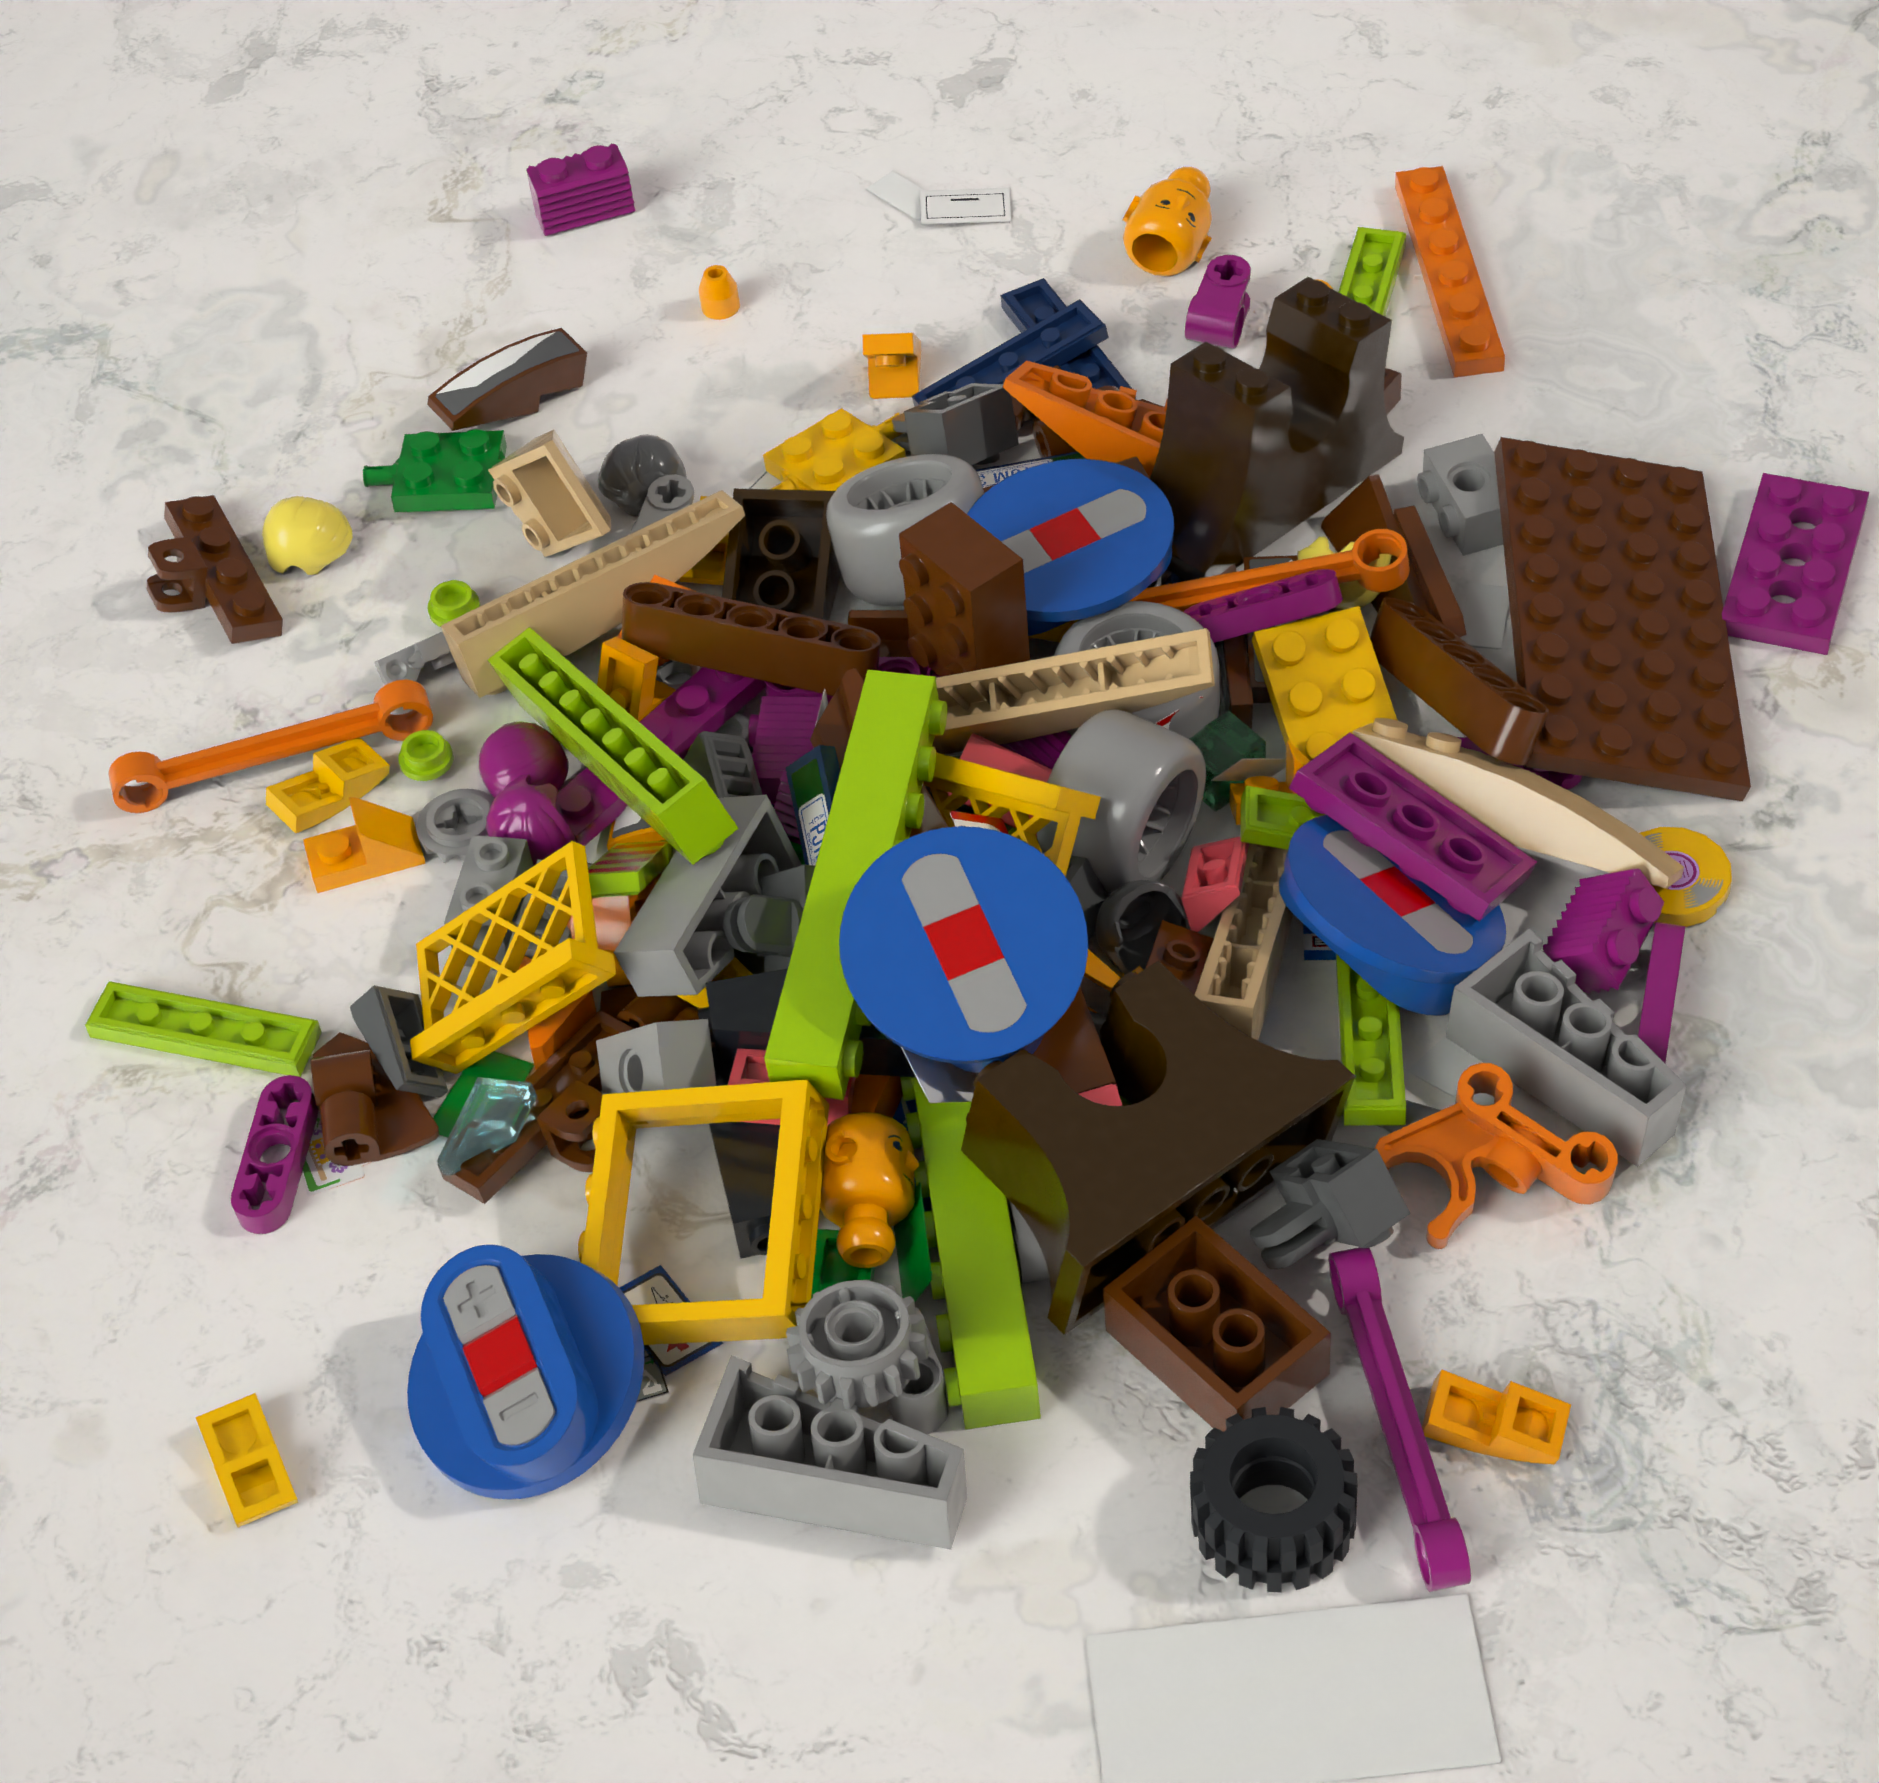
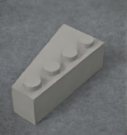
[614,795,802,997]
[1446,928,1687,1167]
[693,1355,967,1550]

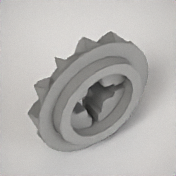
[416,789,494,863]

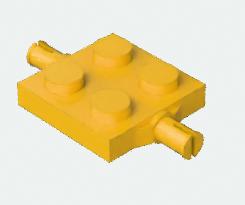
[763,408,906,491]

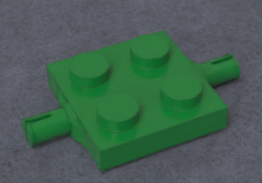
[363,429,507,512]

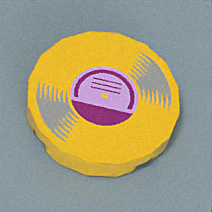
[1639,827,1732,927]

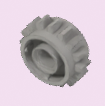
[786,1280,928,1409]

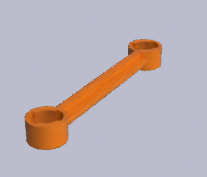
[1128,529,1410,612]
[108,679,433,813]

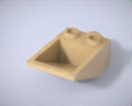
[488,430,611,557]

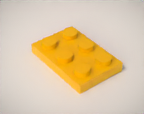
[1252,606,1398,761]

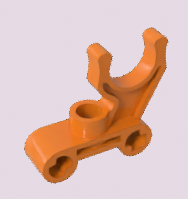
[1375,1063,1618,1249]

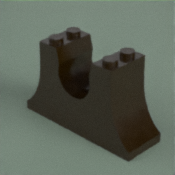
[1150,277,1404,581]
[961,961,1355,1335]

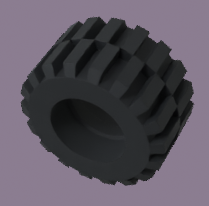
[1190,1407,1358,1592]

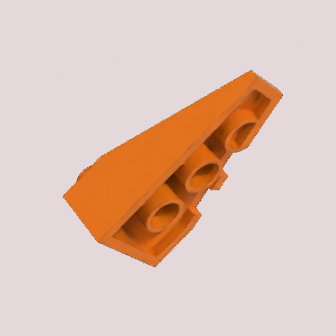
[1003,361,1167,478]

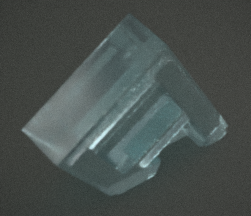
[437,1077,537,1176]

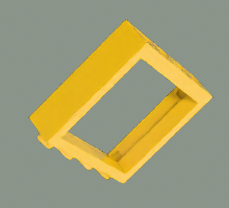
[578,1079,829,1345]

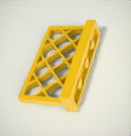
[923,753,1101,877]
[410,841,616,1074]

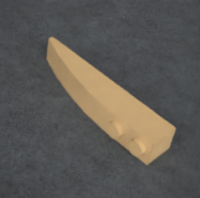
[441,490,745,698]
[932,628,1215,755]
[1352,718,1684,889]
[1195,843,1293,1040]

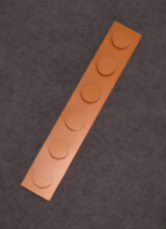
[1395,166,1505,378]

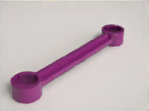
[1328,1247,1471,1592]

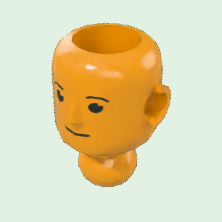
[1122,166,1212,276]
[820,1112,919,1268]

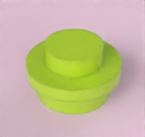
[427,580,481,627]
[398,730,454,781]

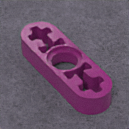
[1184,569,1343,643]
[1638,922,1686,1064]
[231,1075,319,1234]

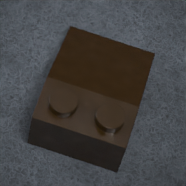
[722,488,841,620]

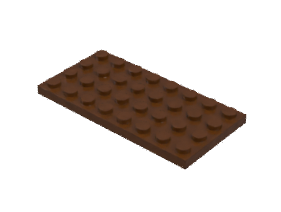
[1494,437,1751,801]

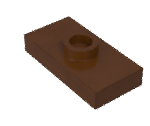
[1146,920,1214,995]

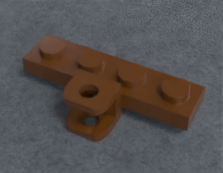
[146,495,283,644]
[437,1010,634,1204]

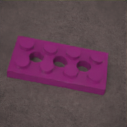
[1722,473,1869,655]
[1289,732,1537,921]

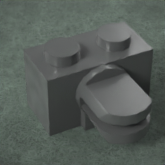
[892,383,1019,465]
[723,865,815,972]
[1250,1139,1411,1269]

